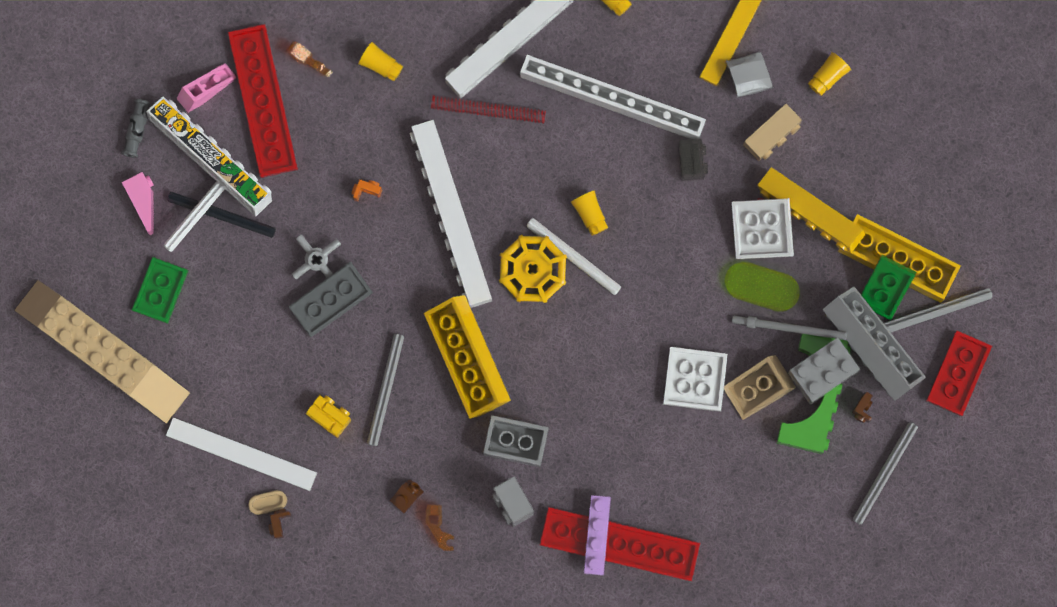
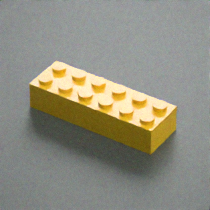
[838,214,961,303]
[424,295,511,419]

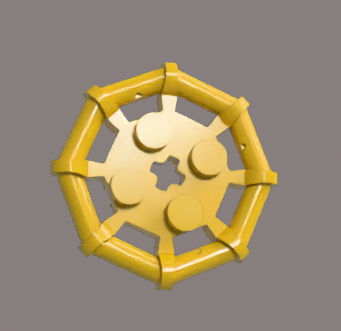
[499,235,567,303]

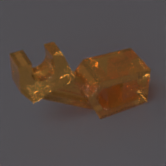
[285,41,333,78]
[425,505,454,551]

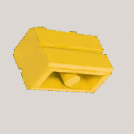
[306,395,351,438]

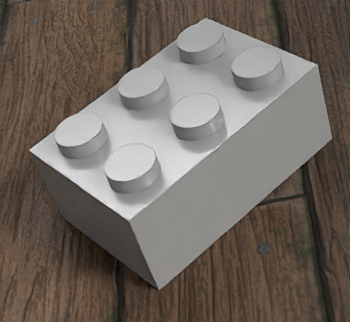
[788,338,860,404]
[483,416,549,468]
[492,477,534,527]

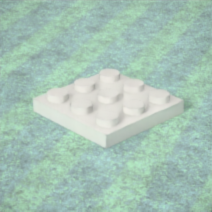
[732,198,794,259]
[663,347,728,412]

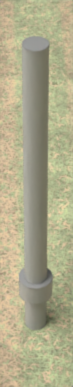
[732,316,847,340]

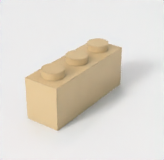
[743,104,802,161]

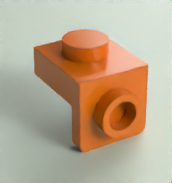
[352,180,382,202]

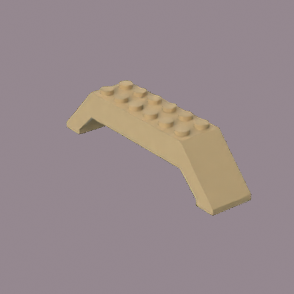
[15,280,190,424]

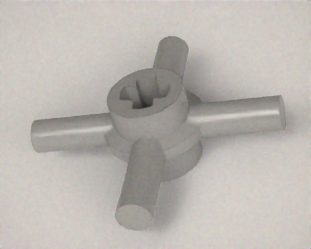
[292,234,341,279]

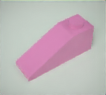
[176,63,237,113]
[122,172,154,235]

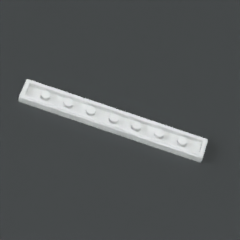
[166,418,317,491]

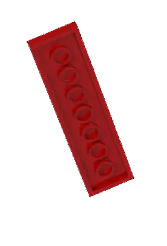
[228,24,298,178]
[540,507,700,581]

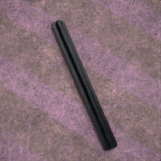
[167,192,276,238]

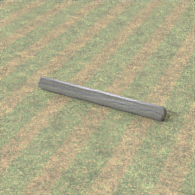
[884,288,992,332]
[367,334,404,446]
[853,422,918,525]

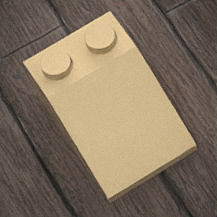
[724,355,796,420]

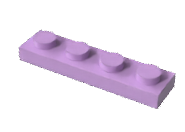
[584,495,611,575]

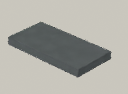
[288,261,373,337]

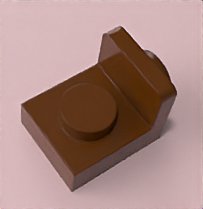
[852,391,873,423]

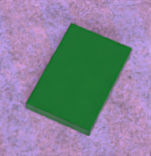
[861,255,916,320]
[132,257,189,324]

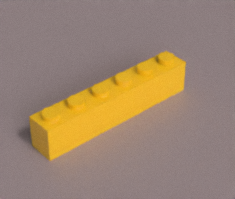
[758,167,865,253]

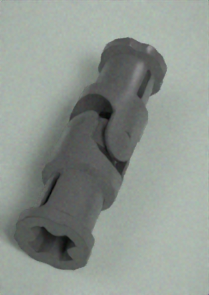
[121,99,151,158]

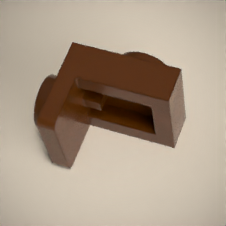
[390,479,424,513]
[269,509,291,539]

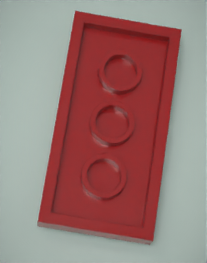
[926,331,992,417]

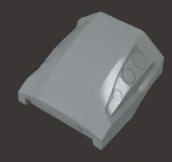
[725,52,773,98]

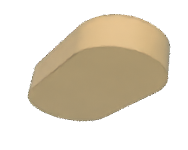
[248,490,287,515]

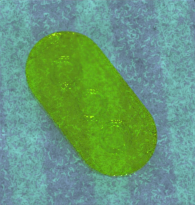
[724,262,800,312]

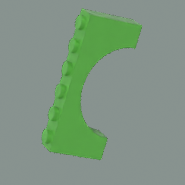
[776,334,851,454]

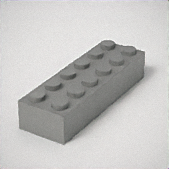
[823,287,926,401]

